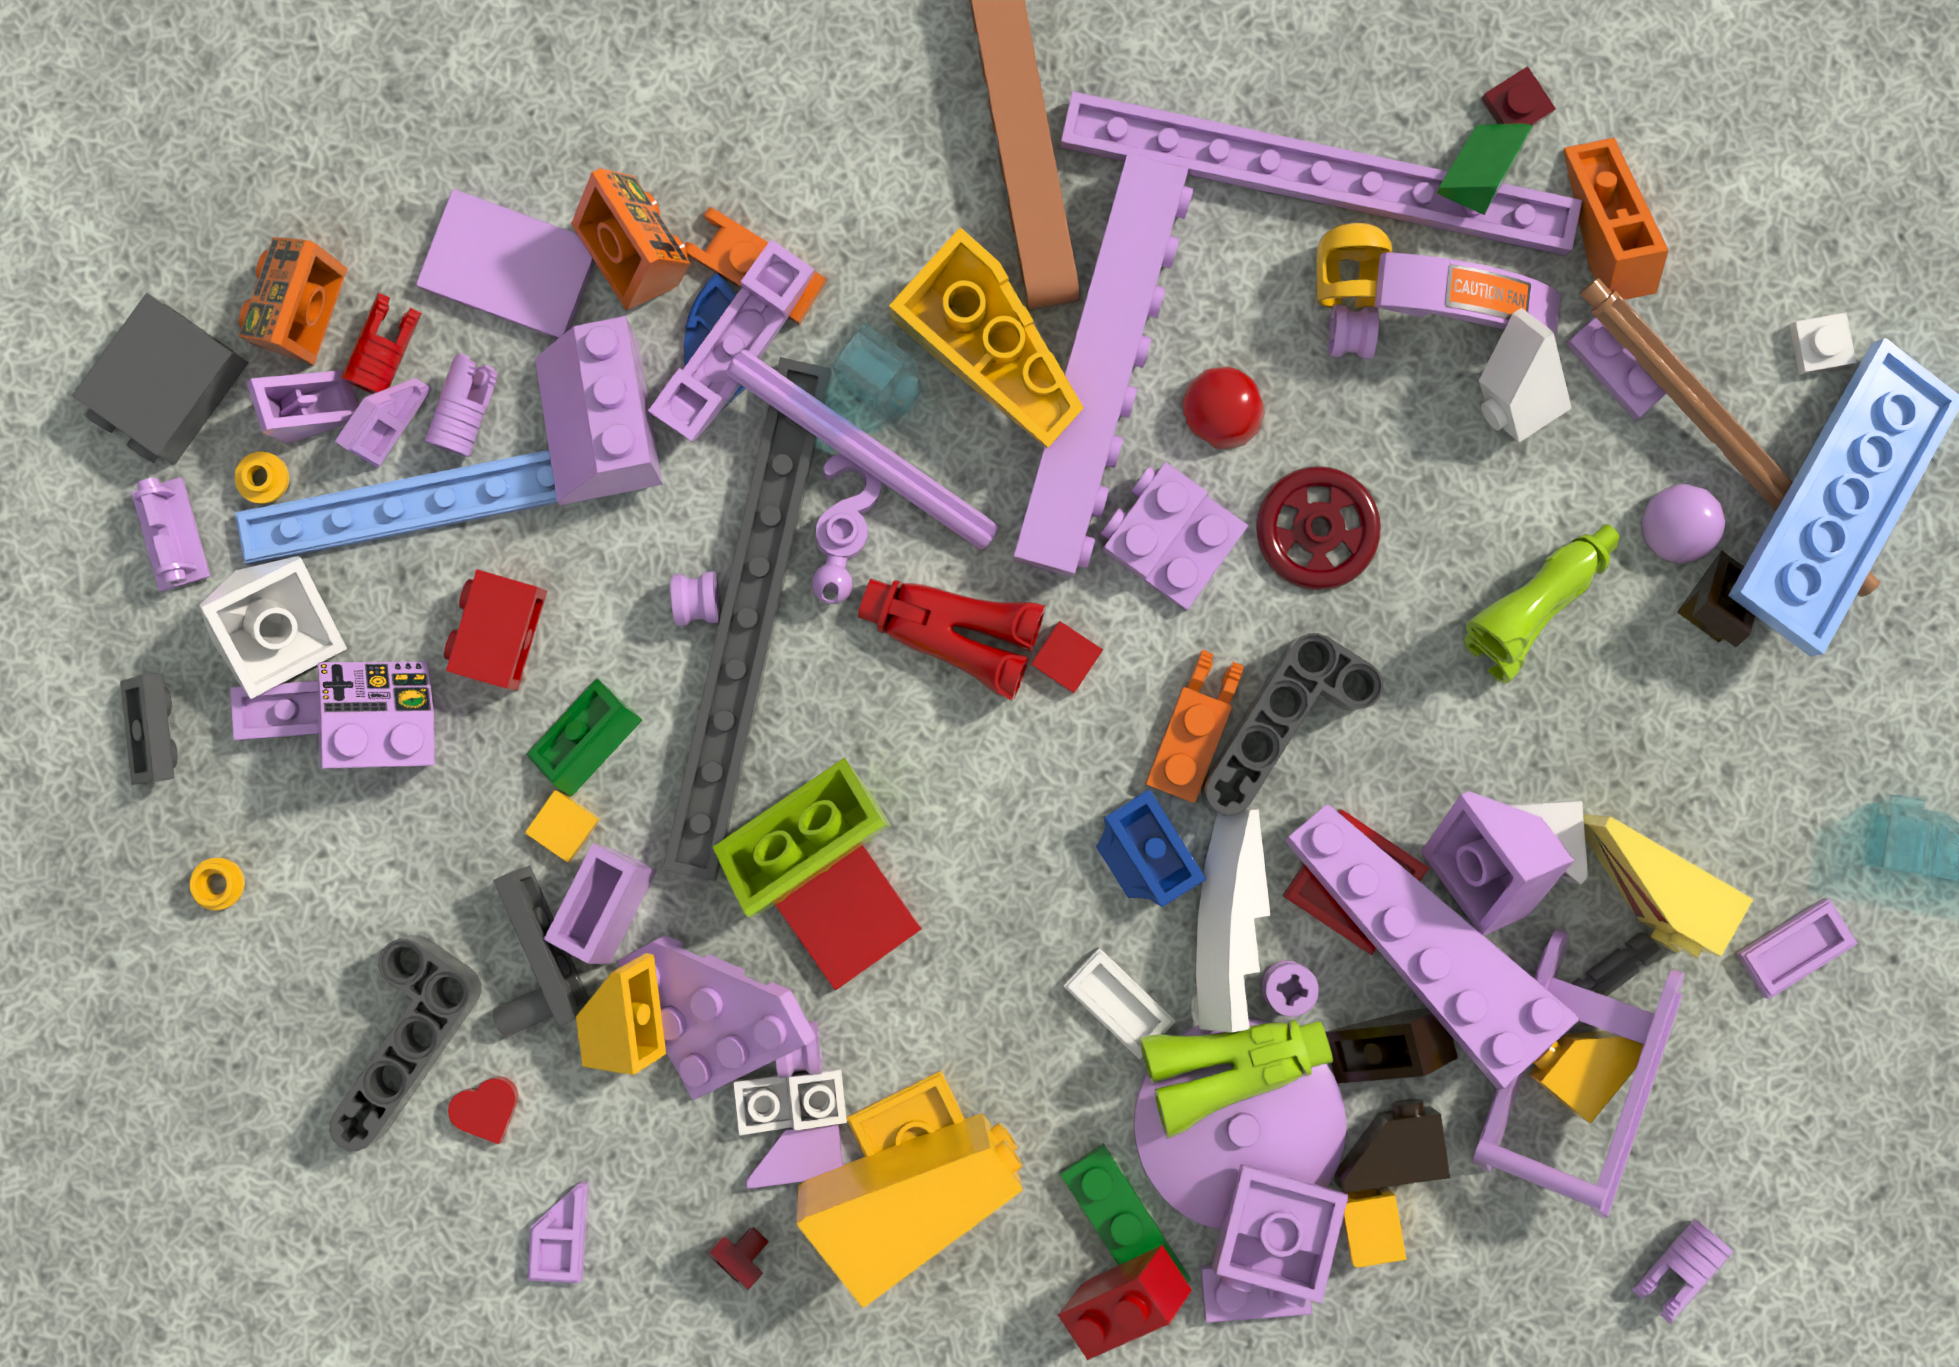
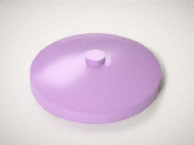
[1134,1018,1346,1230]

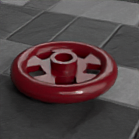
[1256,466,1381,590]

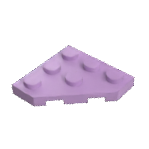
[617,935,817,1100]

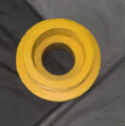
[235,451,289,504]
[190,857,245,911]

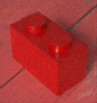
[444,569,548,691]
[1058,1245,1192,1360]

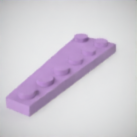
[1284,804,1580,1089]

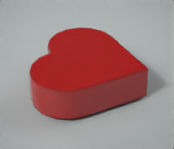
[448,1076,519,1145]

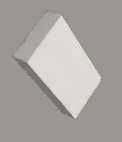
[1063,947,1176,1060]

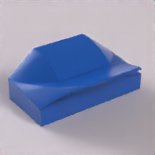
[1096,789,1206,907]

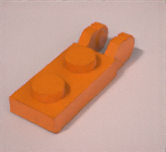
[1145,650,1244,804]

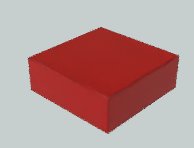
[1031,621,1103,694]

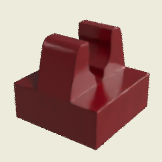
[705,1226,769,1290]

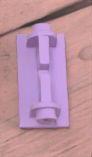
[131,477,211,592]

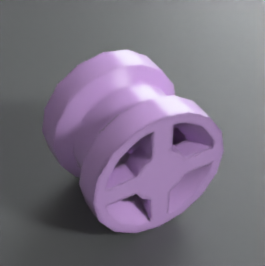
[1327,304,1379,360]
[671,571,721,626]
[1261,960,1319,1017]
[775,1020,823,1078]

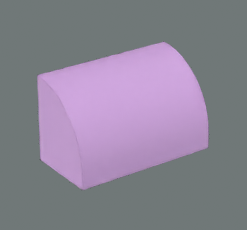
[544,843,657,964]

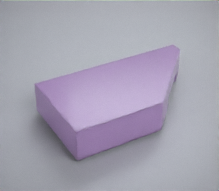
[335,378,432,468]
[746,1124,844,1189]
[527,1181,589,1283]

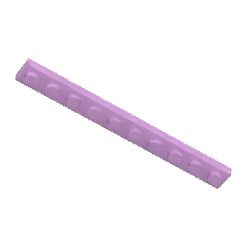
[1060,91,1582,256]

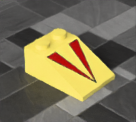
[1583,814,1754,958]

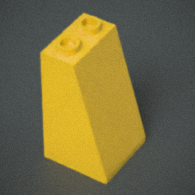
[796,1113,1023,1308]

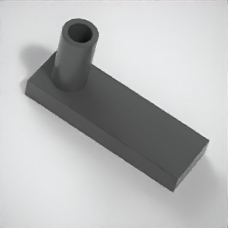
[493,866,590,1037]

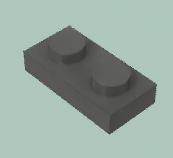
[120,674,178,785]

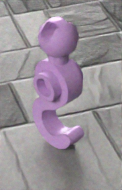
[811,453,882,604]

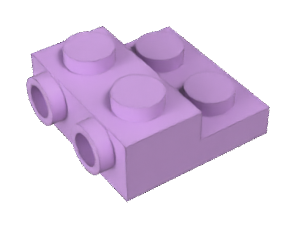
[1101,462,1249,611]
[1211,1164,1348,1307]

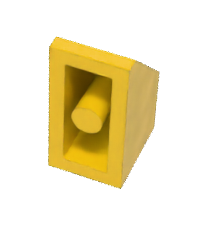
[576,953,666,1075]
[1528,1030,1644,1124]

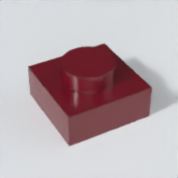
[1481,66,1556,126]

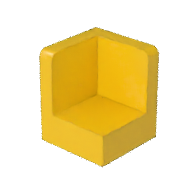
[1342,1187,1407,1268]

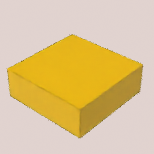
[525,789,601,863]

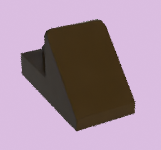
[1677,551,1755,647]

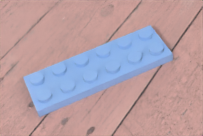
[1728,338,1959,657]

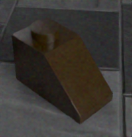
[1325,1008,1458,1084]
[1334,1099,1450,1193]

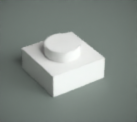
[1789,312,1856,375]

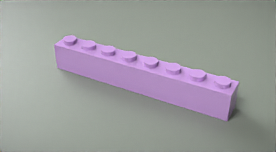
[1013,152,1194,578]

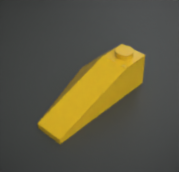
[889,227,1084,449]

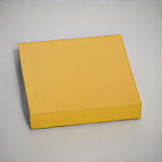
[846,1070,965,1157]

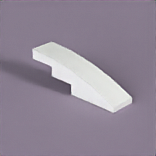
[1196,809,1270,1032]

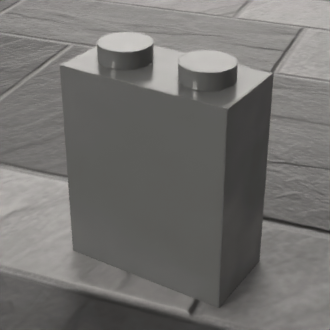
[72,293,249,463]

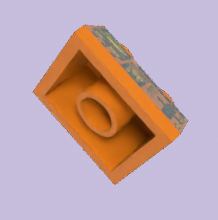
[571,168,690,311]
[239,237,348,365]

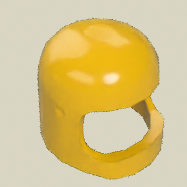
[1316,223,1393,308]

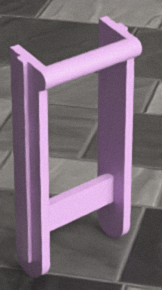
[1472,929,1685,1219]

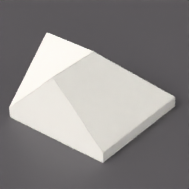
[199,556,347,699]

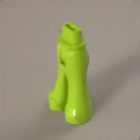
[1464,524,1620,684]
[1139,1020,1333,1139]

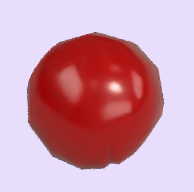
[1182,366,1265,449]

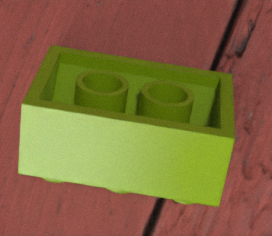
[713,757,891,918]

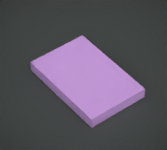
[416,189,595,339]

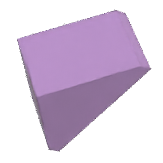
[246,370,358,444]

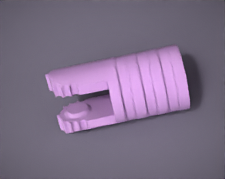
[424,353,498,457]
[1631,1218,1734,1324]

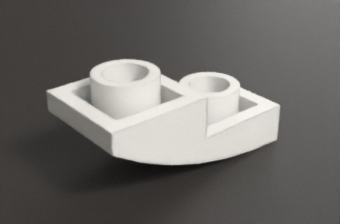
[732,1069,847,1135]

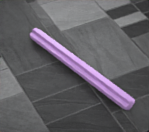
[727,349,998,549]

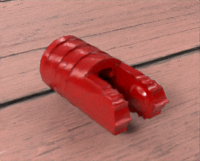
[340,292,422,394]

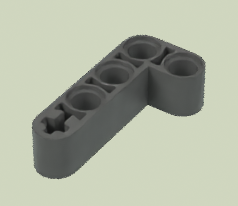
[1201,633,1383,815]
[330,935,482,1151]

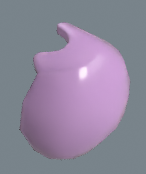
[1641,484,1726,564]

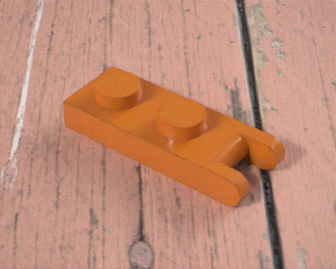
[684,207,827,325]

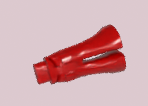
[857,578,1046,701]

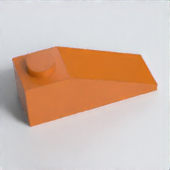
[1563,138,1669,300]

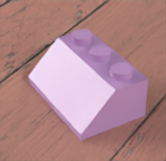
[535,316,663,505]

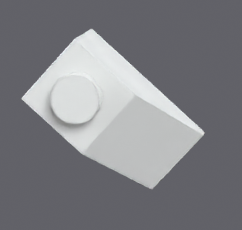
[1479,308,1572,443]

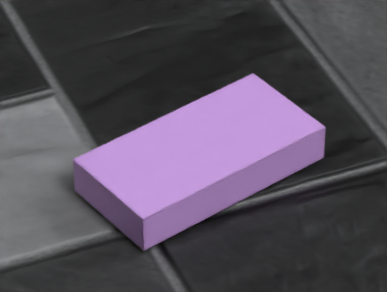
[1736,898,1858,999]

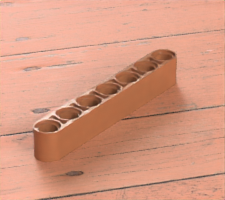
[969,0,1080,311]

